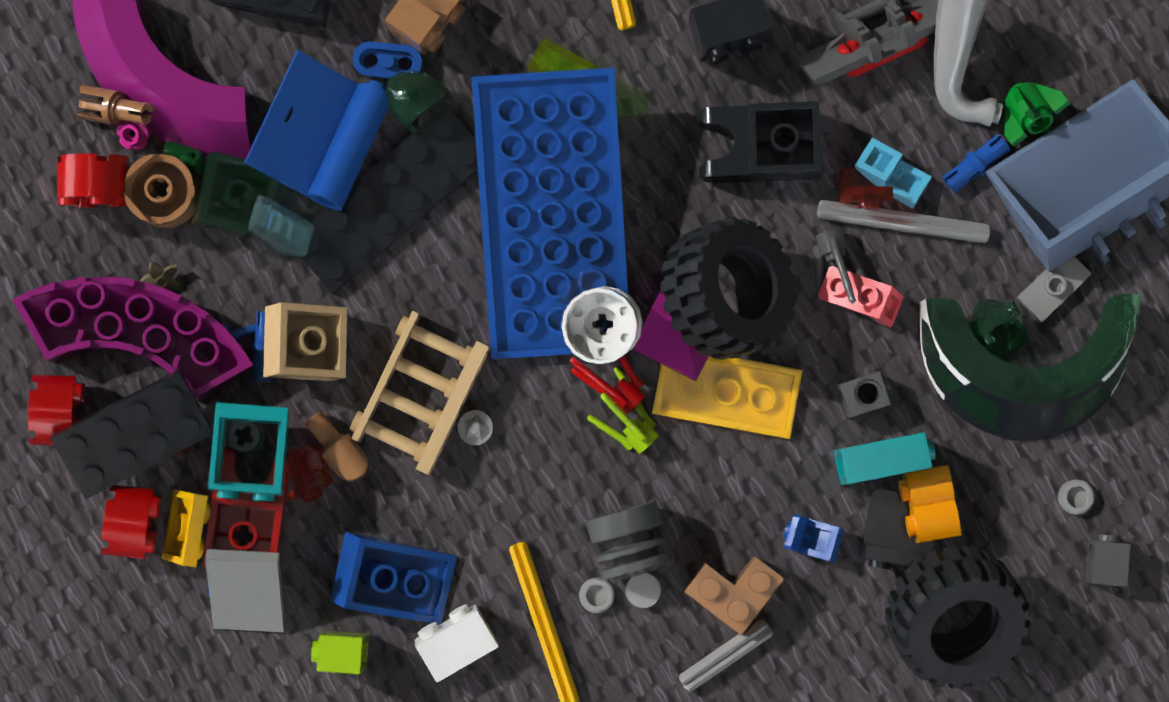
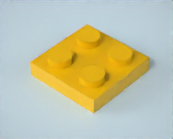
[161,489,210,567]

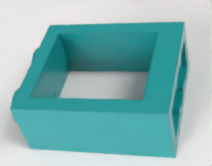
[208,403,290,502]
[833,432,936,485]

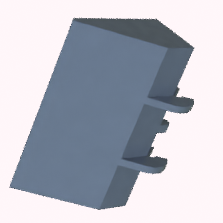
[985,79,1169,272]

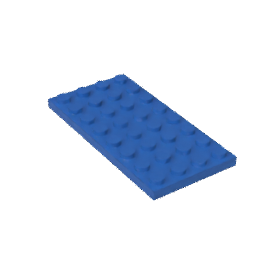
[471,67,631,359]

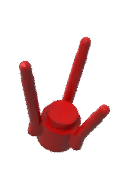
[570,355,646,414]

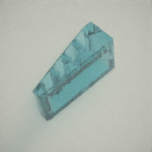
[248,195,314,257]

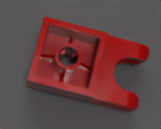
[202,447,291,568]

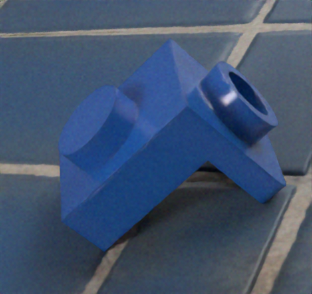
[784,514,844,563]

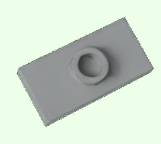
[1016,257,1092,323]

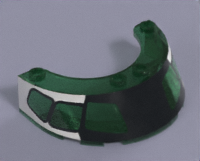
[918,294,1140,440]

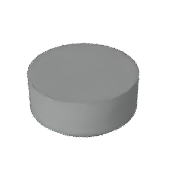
[1058,479,1095,515]
[626,573,661,608]
[579,577,614,613]

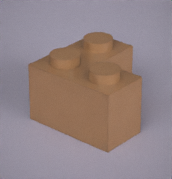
[385,0,466,57]
[683,556,784,635]

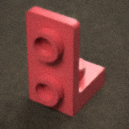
[818,266,904,329]

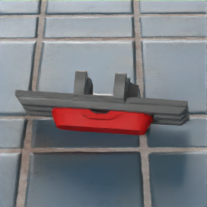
[796,0,938,85]

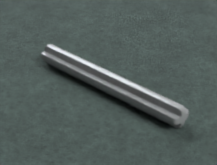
[817,200,990,243]

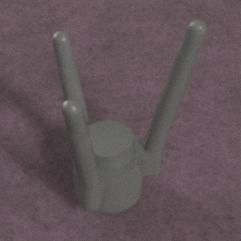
[812,228,868,304]

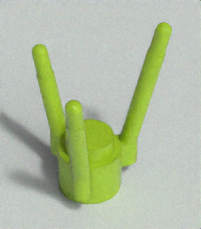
[587,366,659,454]

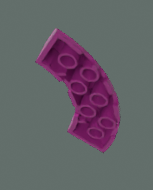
[72,0,252,162]
[12,277,254,401]

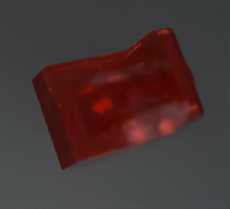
[839,168,893,210]
[286,444,334,503]

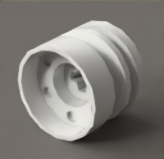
[562,286,643,364]

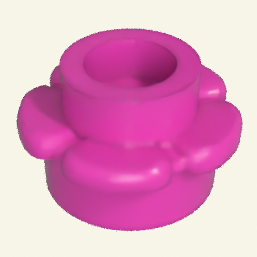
[117,121,151,150]

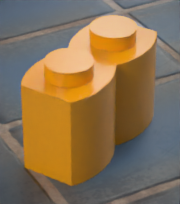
[898,465,962,543]

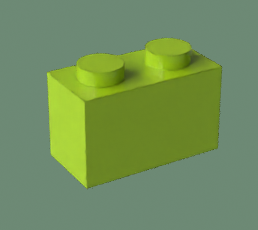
[311,631,369,674]

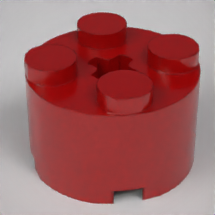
[57,154,129,208]
[28,374,86,446]
[101,484,162,559]

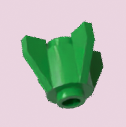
[1004,82,1071,147]

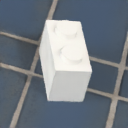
[415,604,498,683]

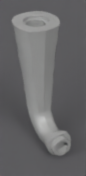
[934,0,1003,127]

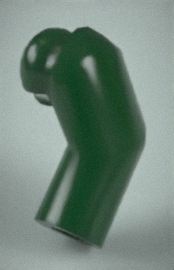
[163,140,206,173]

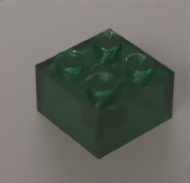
[191,151,279,241]

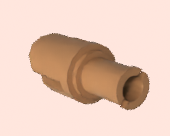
[77,85,153,126]
[304,411,368,482]

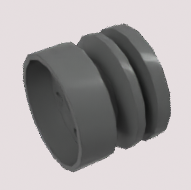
[585,501,673,580]

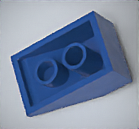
[330,531,457,624]

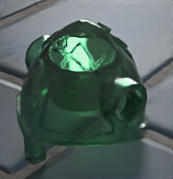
[386,71,449,135]
[963,299,1028,357]

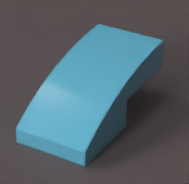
[854,138,932,209]

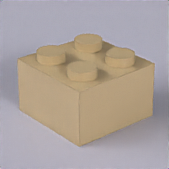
[263,302,347,381]

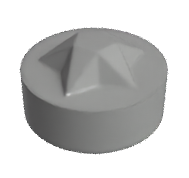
[458,410,493,446]

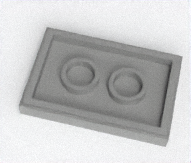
[205,549,285,632]

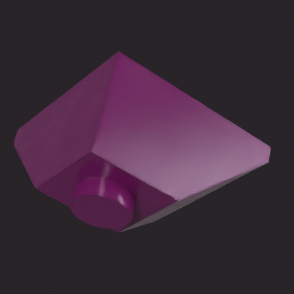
[633,291,710,381]

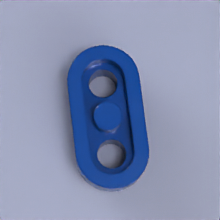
[353,41,423,82]

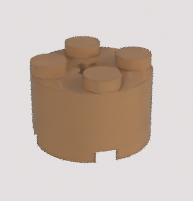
[124,154,201,229]

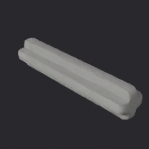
[679,619,773,692]

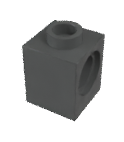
[836,371,894,419]
[1085,534,1131,587]

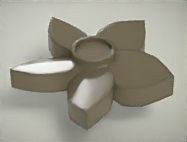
[140,262,181,290]

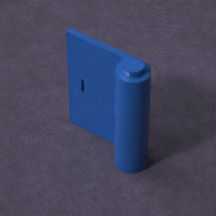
[244,50,393,211]

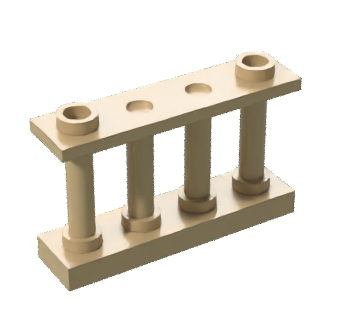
[350,311,490,475]

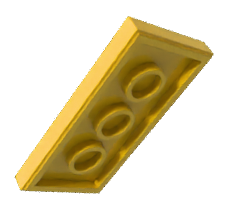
[652,356,803,439]

